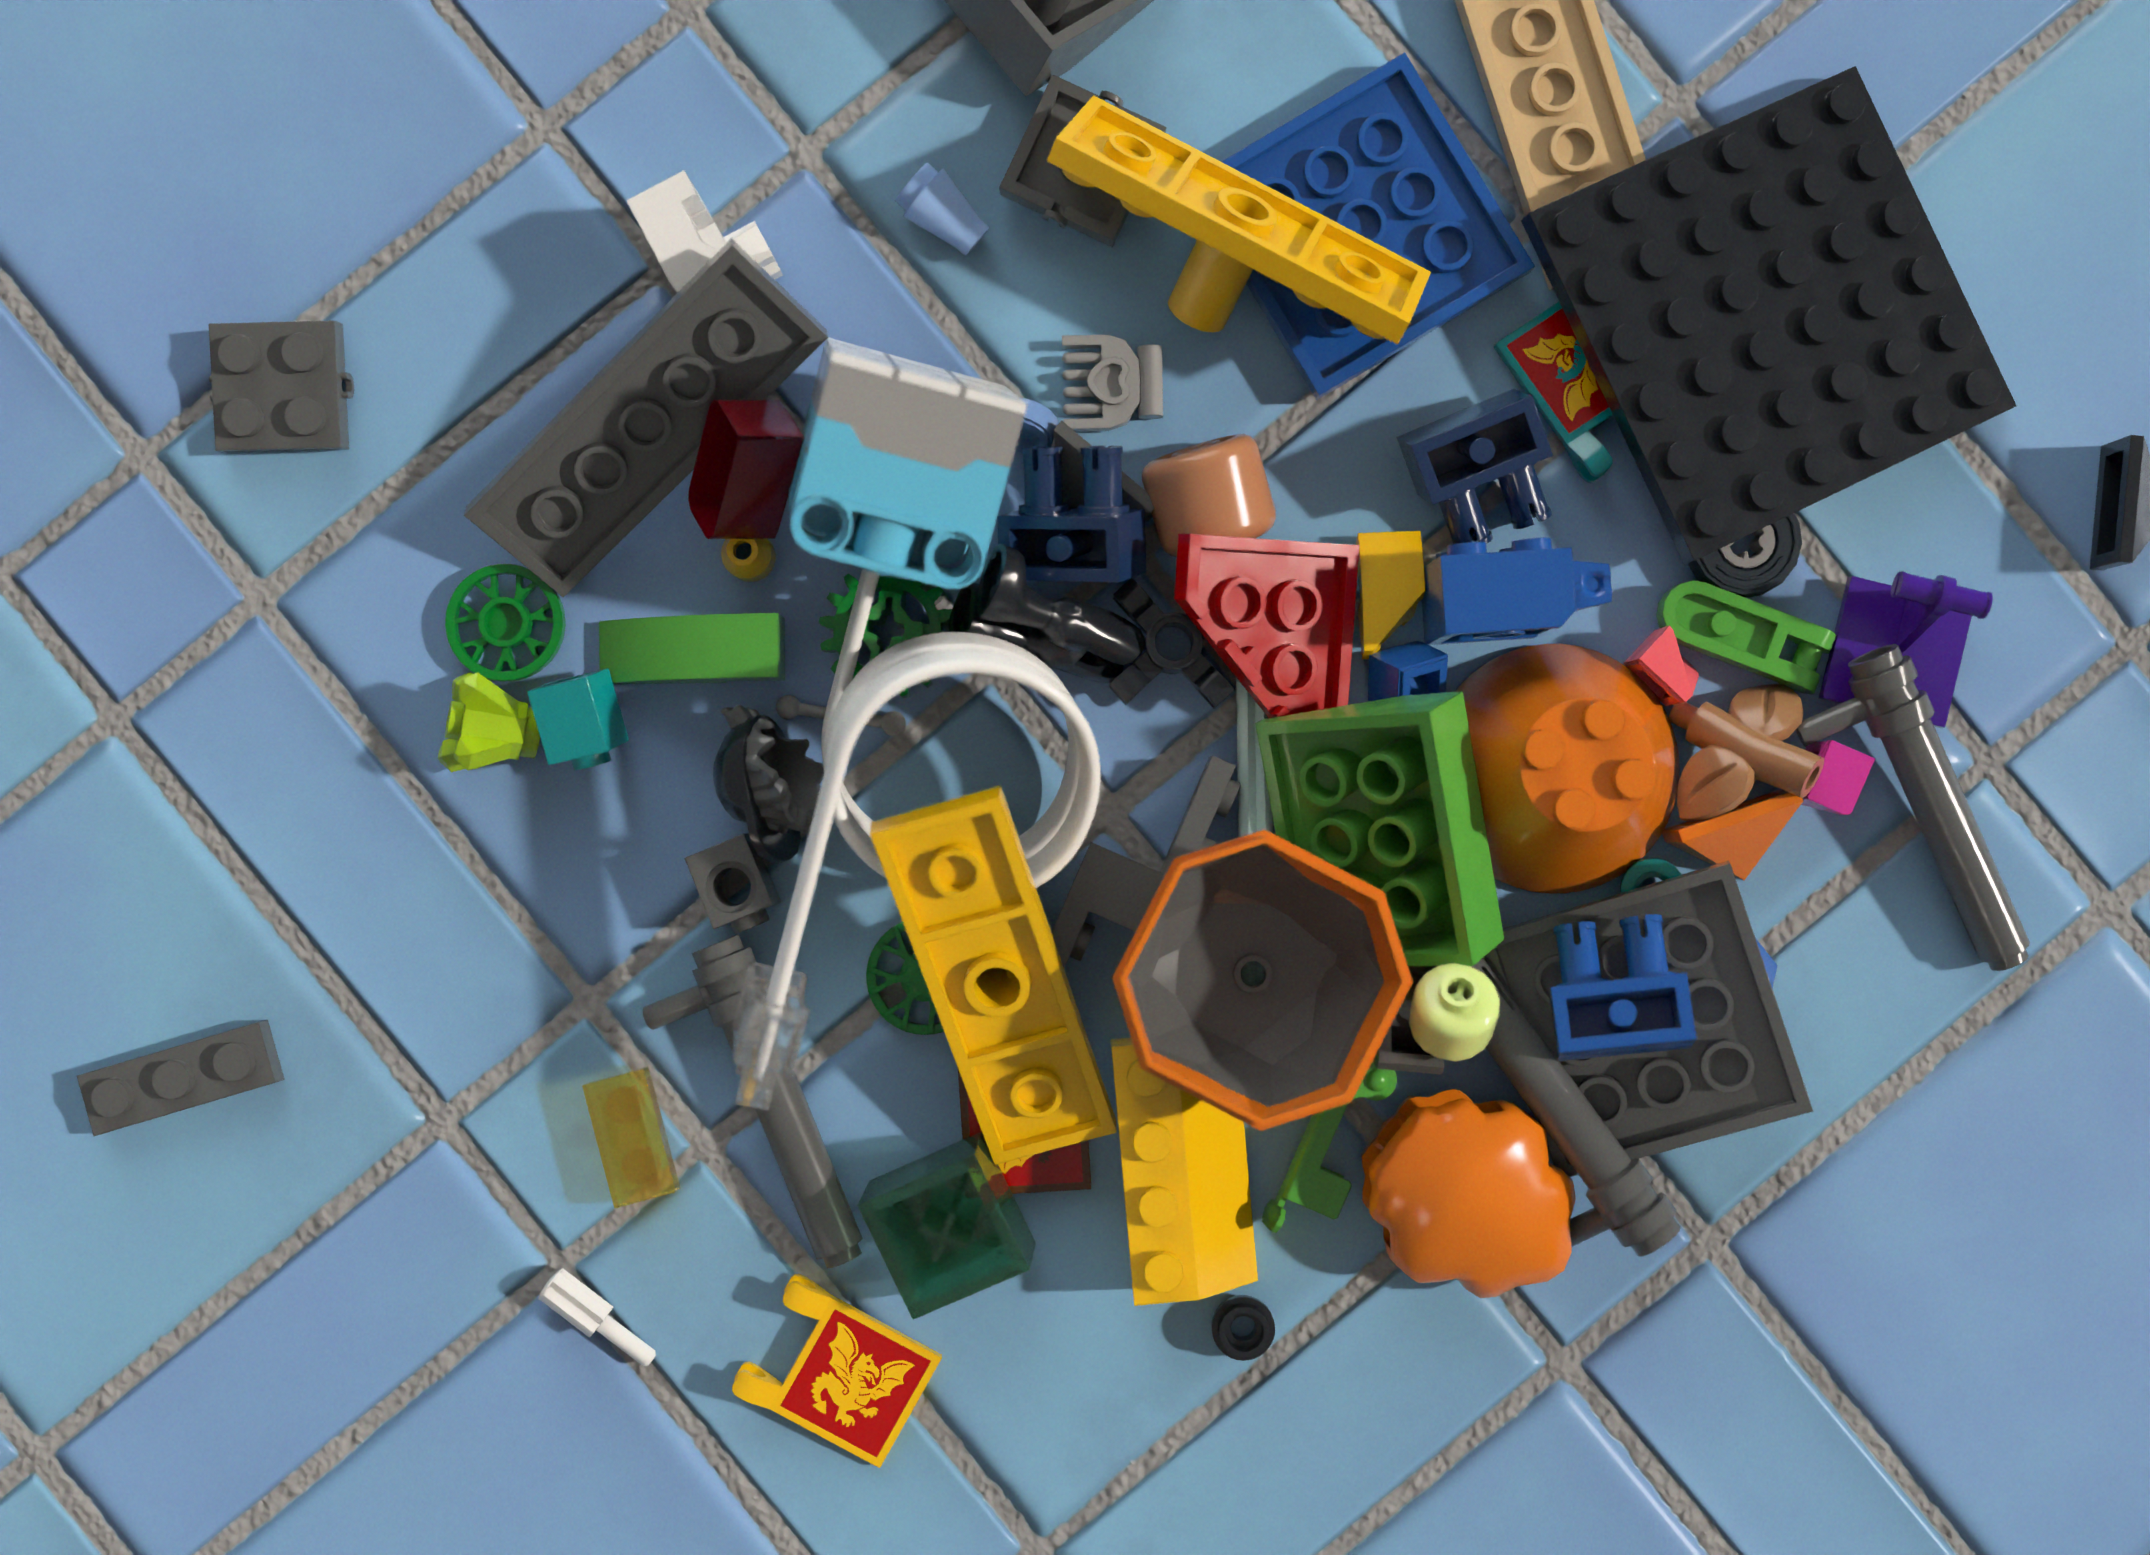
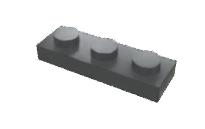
[77,1020,285,1136]

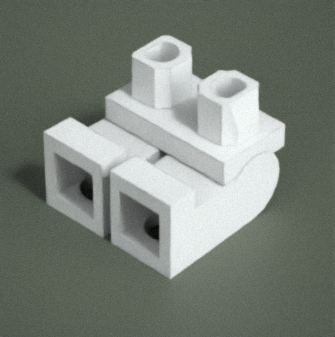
[626,170,783,293]

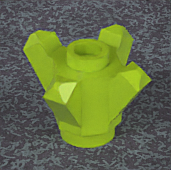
[438,672,540,772]

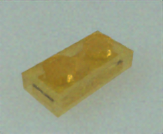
[582,1066,680,1209]

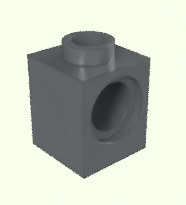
[684,833,781,934]

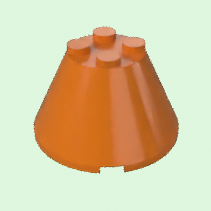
[1454,644,1680,894]

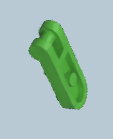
[1656,581,1836,695]

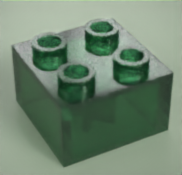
[857,1132,1036,1320]

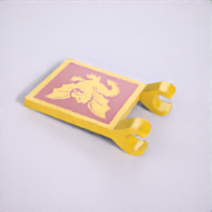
[732,1274,942,1468]

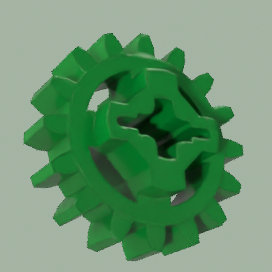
[819,573,952,698]

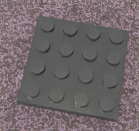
[1484,861,1813,1177]

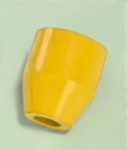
[721,539,776,582]

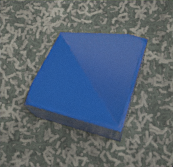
[1368,641,1448,702]

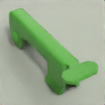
[1261,1061,1397,1233]

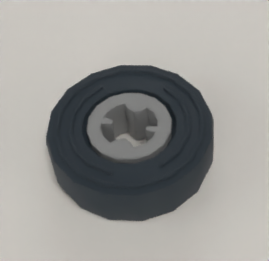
[1688,513,1802,598]

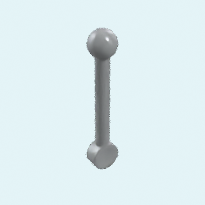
[776,695,906,736]

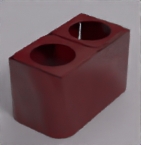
[688,400,804,539]

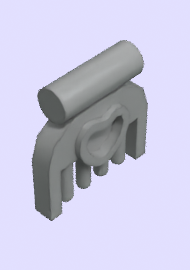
[1062,335,1163,432]

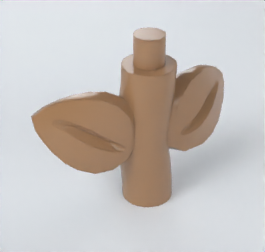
[1669,684,1824,822]

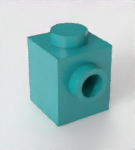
[527,668,629,770]

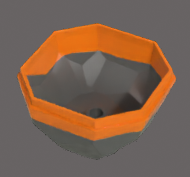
[1112,830,1413,1131]

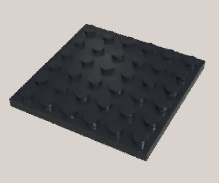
[1521,66,2017,565]

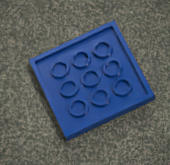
[1221,52,1535,400]

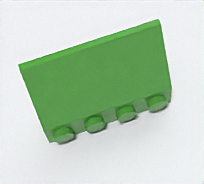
[1255,691,1504,966]

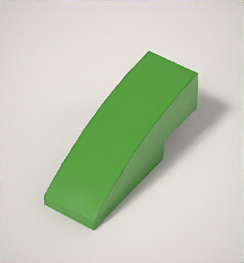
[599,613,785,684]

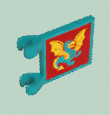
[1493,301,1613,483]

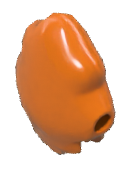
[1361,1089,1576,1298]

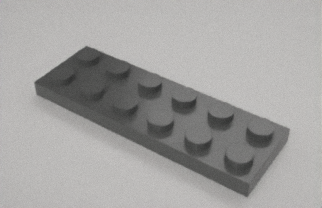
[464,238,828,597]

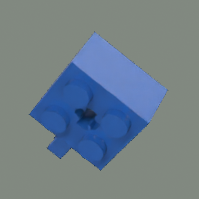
[1422,538,1612,645]

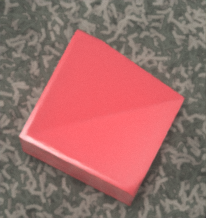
[1623,625,1699,706]

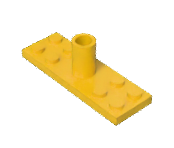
[1047,95,1431,345]
[870,786,1117,1165]

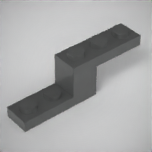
[1051,755,1240,968]

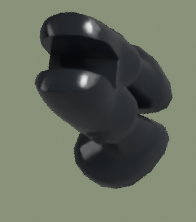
[949,544,1145,684]

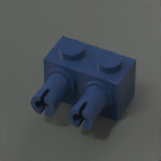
[1396,389,1553,544]
[997,445,1146,583]

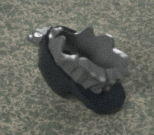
[713,704,824,864]

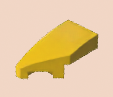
[1355,531,1425,659]

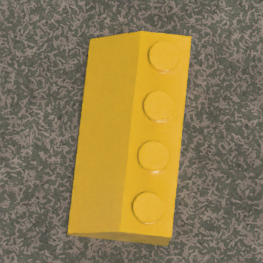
[1110,1037,1258,1306]

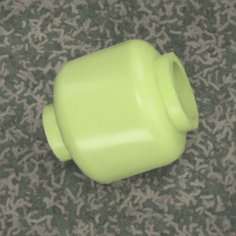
[1409,963,1500,1061]

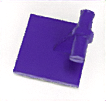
[1819,571,1993,728]

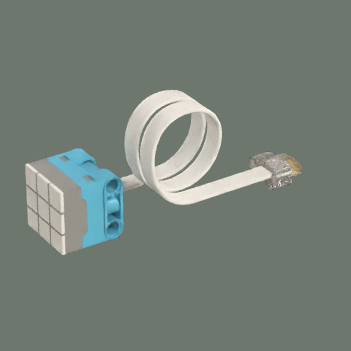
[733,337,1101,1110]

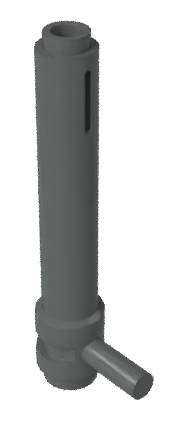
[1795,644,2030,971]
[643,934,863,1268]
[1434,958,1681,1257]

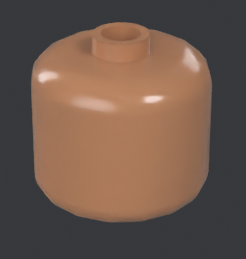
[1142,434,1276,557]

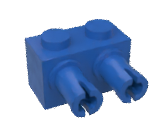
[1550,914,1697,1061]

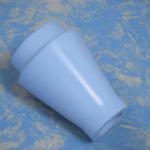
[895,162,990,256]

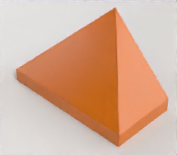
[1662,790,1803,880]

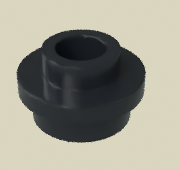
[1211,1295,1275,1361]

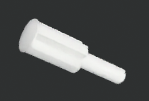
[538,1268,656,1367]

